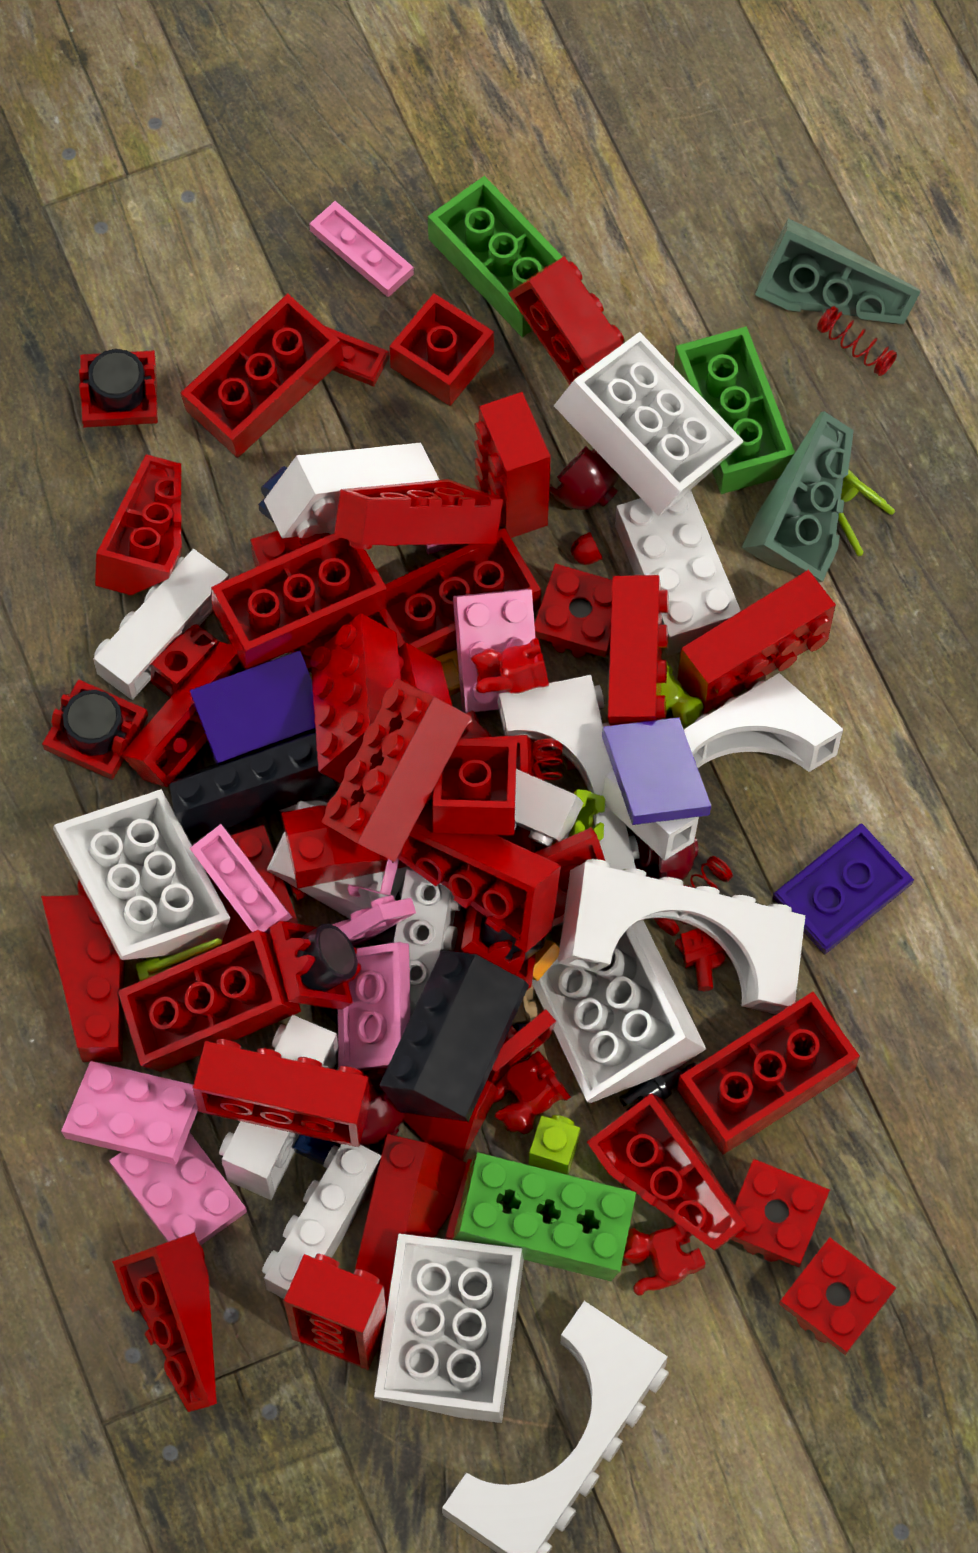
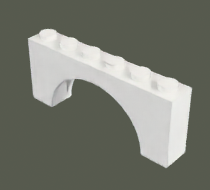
[602,673,843,860]
[497,675,639,927]
[558,859,805,1014]
[442,1301,669,1553]

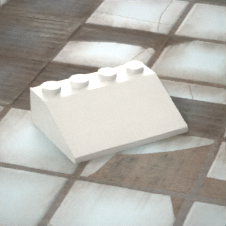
[554,332,744,517]
[53,789,230,960]
[532,920,706,1103]
[374,1234,524,1423]

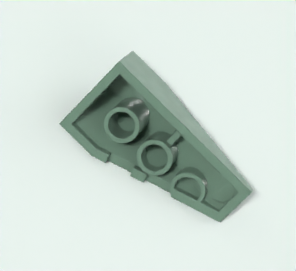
[755,218,920,324]
[741,411,854,582]

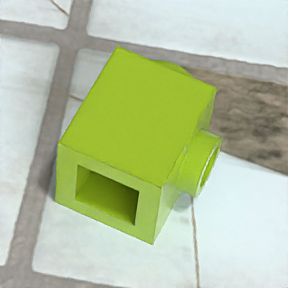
[529,1115,580,1175]

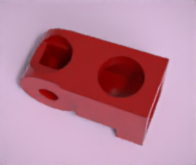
[151,624,220,698]

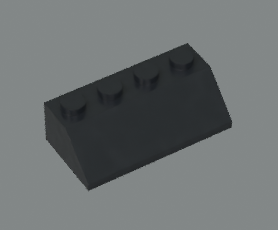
[169,729,338,840]
[380,950,529,1122]

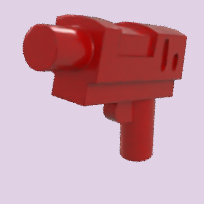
[675,928,727,991]

